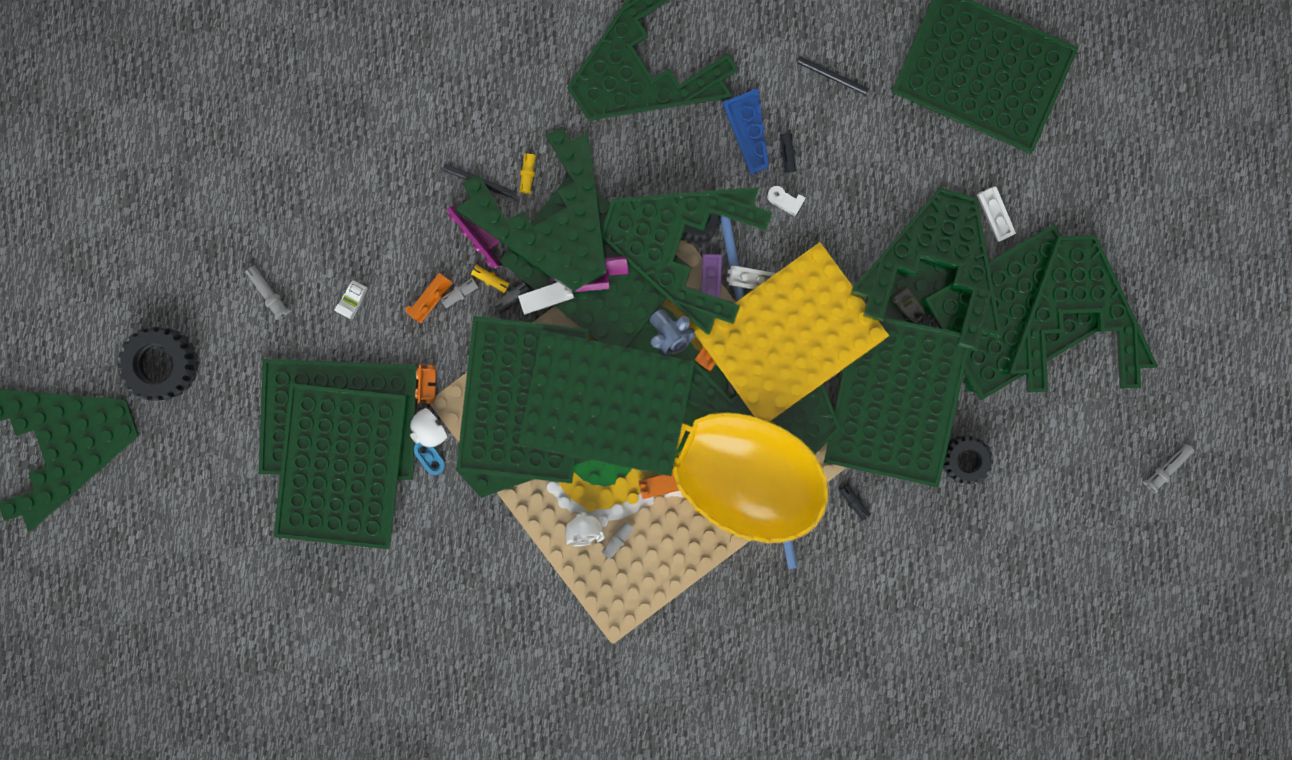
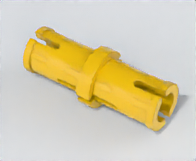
[519,153,536,194]
[471,264,510,294]

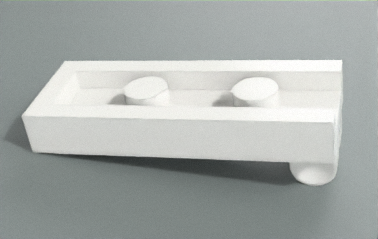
[977,186,1016,242]
[727,266,776,289]
[518,282,574,315]

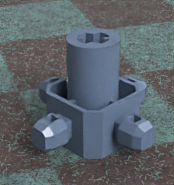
[649,309,696,356]

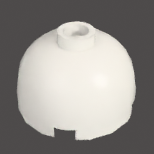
[410,408,447,447]
[565,513,605,546]

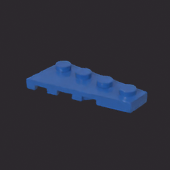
[722,88,769,175]

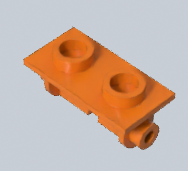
[415,365,437,404]

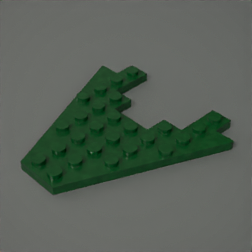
[0,389,139,532]

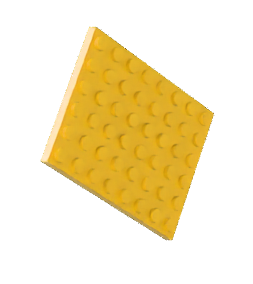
[694,242,889,422]

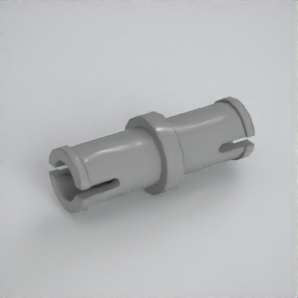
[440,278,478,309]
[601,522,634,559]

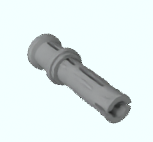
[245,265,291,320]
[1143,444,1195,494]

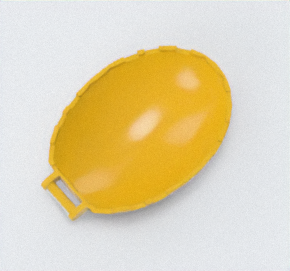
[673,413,829,543]

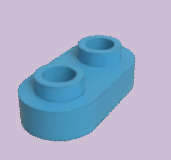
[414,442,445,475]

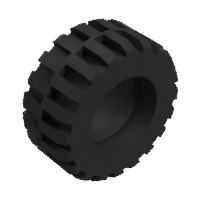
[117,327,199,401]

